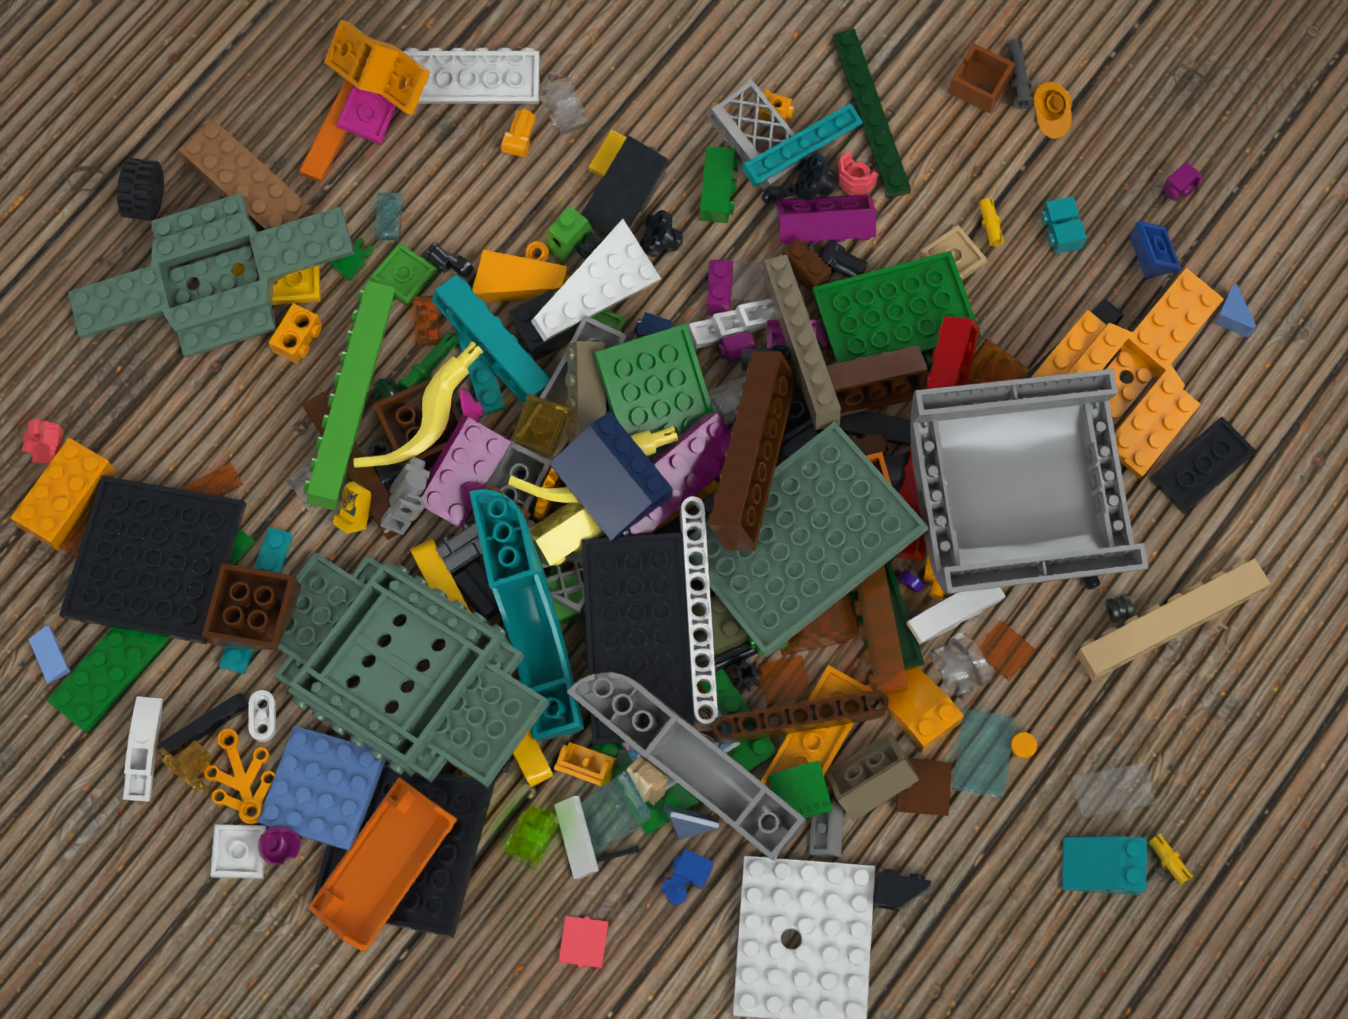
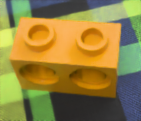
[268,303,322,364]

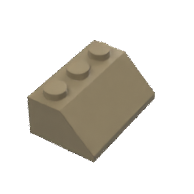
[826,732,919,821]

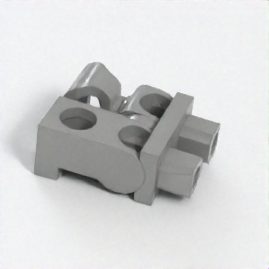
[380,457,430,535]

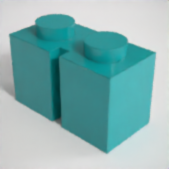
[1041,196,1087,254]

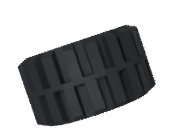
[117,158,164,221]

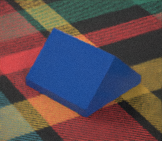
[1130,221,1181,279]

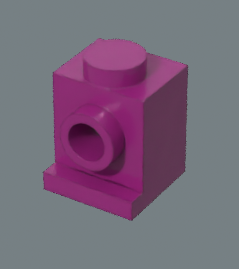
[1163,161,1204,201]

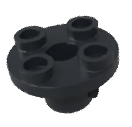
[794,154,837,201]
[639,210,683,257]

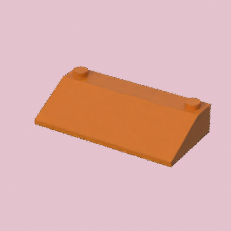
[308,777,457,953]

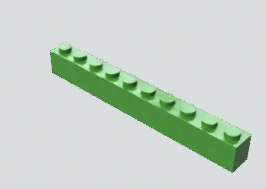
[303,281,395,511]

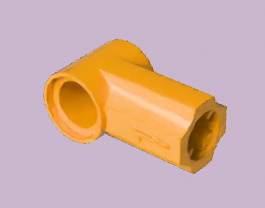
[501,109,536,158]

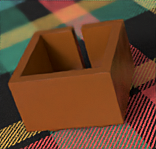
[949,43,1015,113]

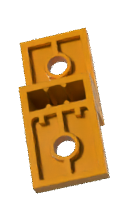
[324,19,430,115]

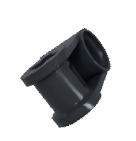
[368,441,403,490]

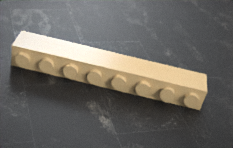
[1077,559,1271,681]

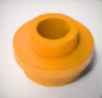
[525,241,549,262]

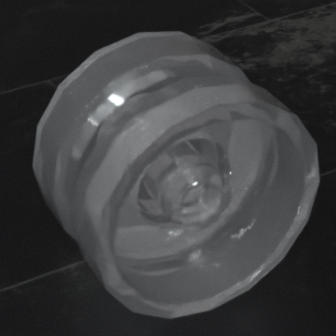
[930,632,992,699]

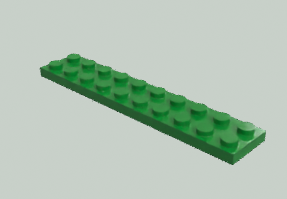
[47,529,255,734]

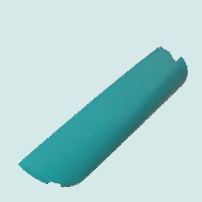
[469,489,584,741]

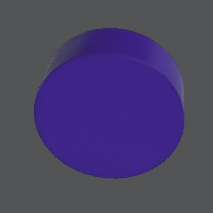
[898,570,924,592]

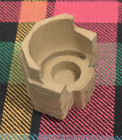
[620,756,671,807]

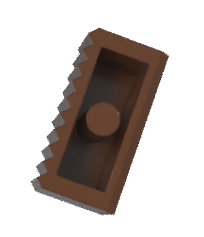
[782,238,831,292]

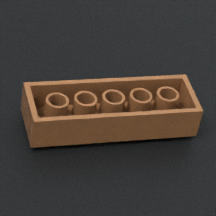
[178,119,313,232]

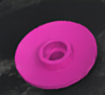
[460,387,484,423]

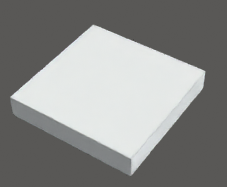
[210,824,268,879]

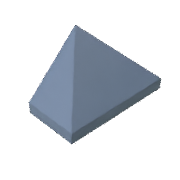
[663,805,720,840]

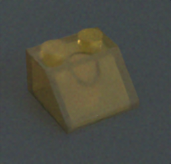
[511,394,570,456]

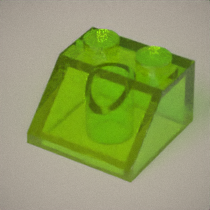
[504,806,559,870]

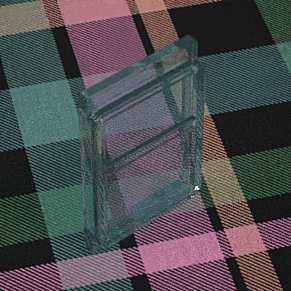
[952,709,1015,798]
[581,770,652,857]

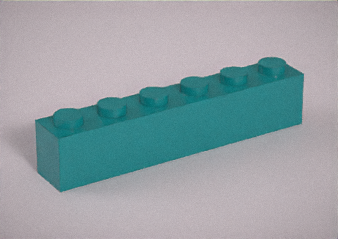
[431,275,550,407]

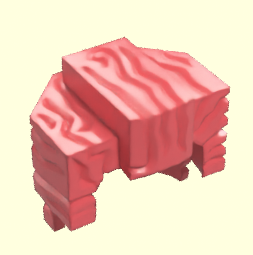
[837,151,878,196]
[22,419,64,464]

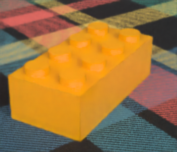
[10,437,116,551]

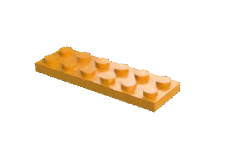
[761,665,873,789]

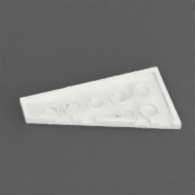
[531,219,661,342]

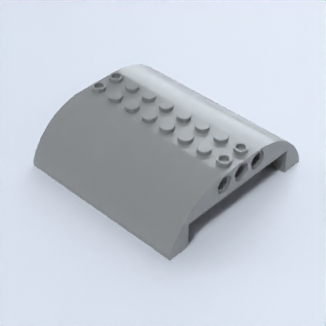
[911,369,1149,594]

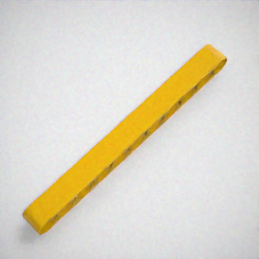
[410,538,553,788]

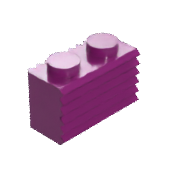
[706,260,733,316]

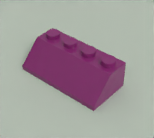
[776,194,876,245]

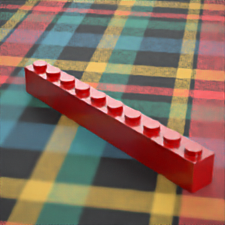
[895,317,980,561]

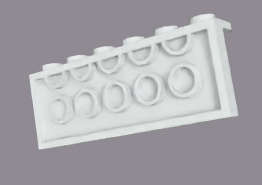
[403,48,540,104]

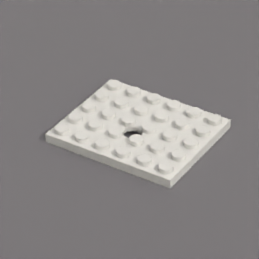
[733,856,875,1019]

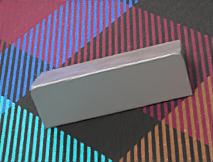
[809,802,843,857]

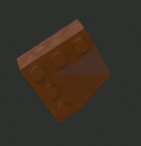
[373,378,462,469]
[202,563,301,650]

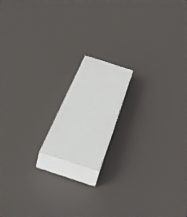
[554,796,599,879]

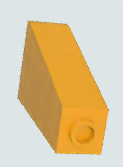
[472,250,571,303]

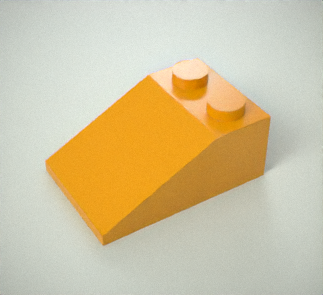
[878,667,964,753]

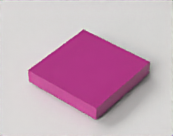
[336,85,396,145]

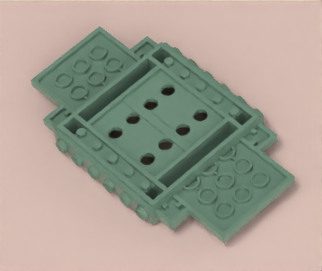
[274,552,549,788]

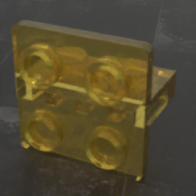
[159,740,212,793]

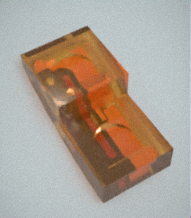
[413,295,440,347]

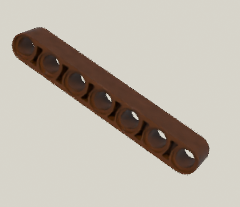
[303,392,410,540]
[712,690,889,744]

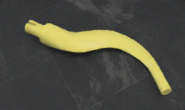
[353,342,483,468]
[508,426,678,503]

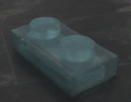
[375,193,403,241]

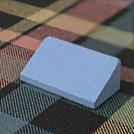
[28,625,71,684]

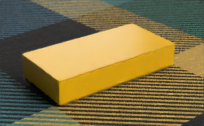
[588,130,627,177]

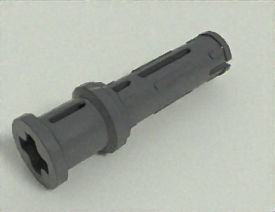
[1008,39,1034,109]

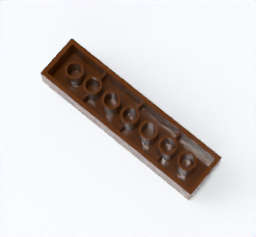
[708,351,797,551]

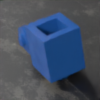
[660,849,714,905]

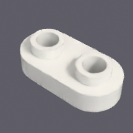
[249,690,276,742]

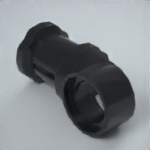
[424,242,474,278]

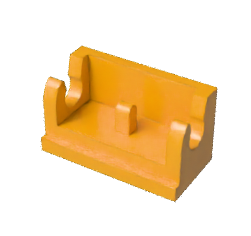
[554,742,617,786]

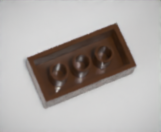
[826,346,928,416]

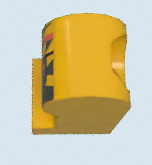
[333,481,371,534]

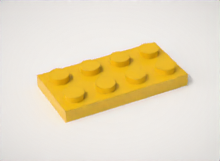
[232,264,321,305]

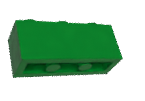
[700,146,739,223]

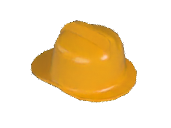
[1034,82,1072,138]

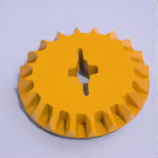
[534,468,563,520]

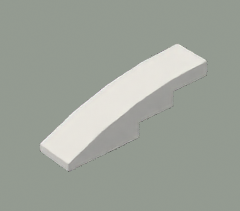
[687,299,778,349]
[906,587,1006,644]

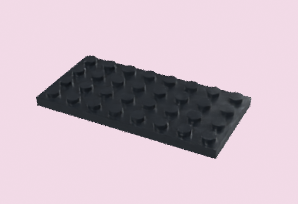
[582,532,695,745]

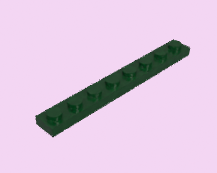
[832,28,911,199]

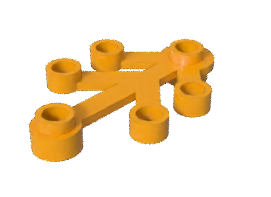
[204,729,275,825]

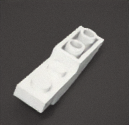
[123,697,163,802]

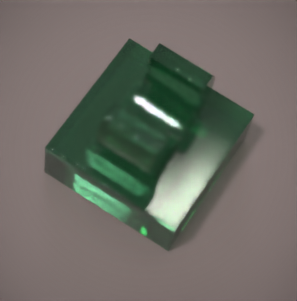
[373,378,403,400]

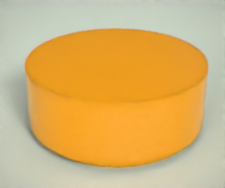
[1010,732,1037,759]

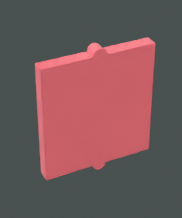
[559,916,609,968]

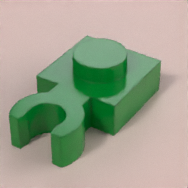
[331,238,374,281]

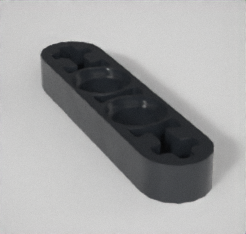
[157,693,249,760]

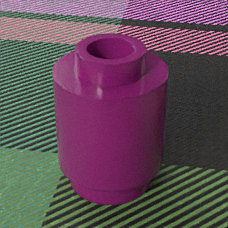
[718,331,756,362]

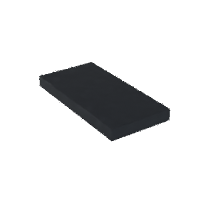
[581,135,670,235]
[1150,417,1257,515]

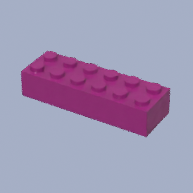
[618,413,731,537]

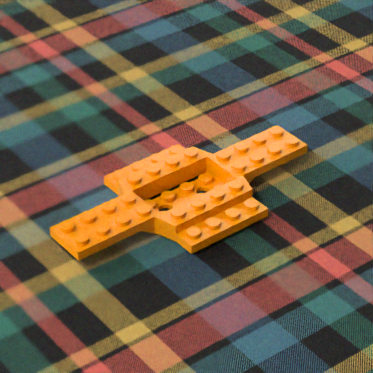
[1031,268,1224,478]

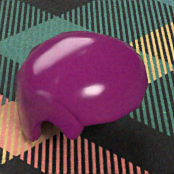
[257,825,301,865]

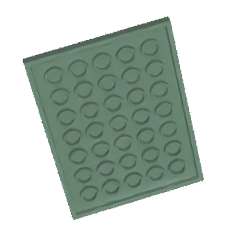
[688,421,928,657]

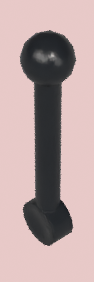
[596,846,640,863]

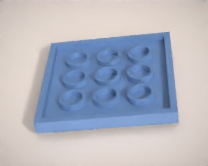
[257,726,386,850]

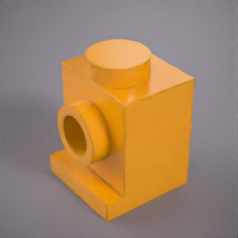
[758,89,795,123]

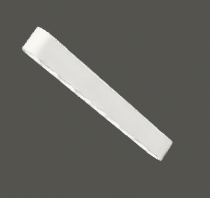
[680,496,718,726]

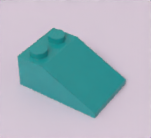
[1062,836,1147,896]

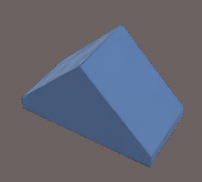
[1215,284,1256,337]

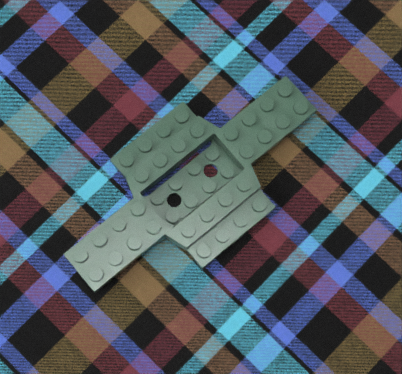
[68,193,354,358]

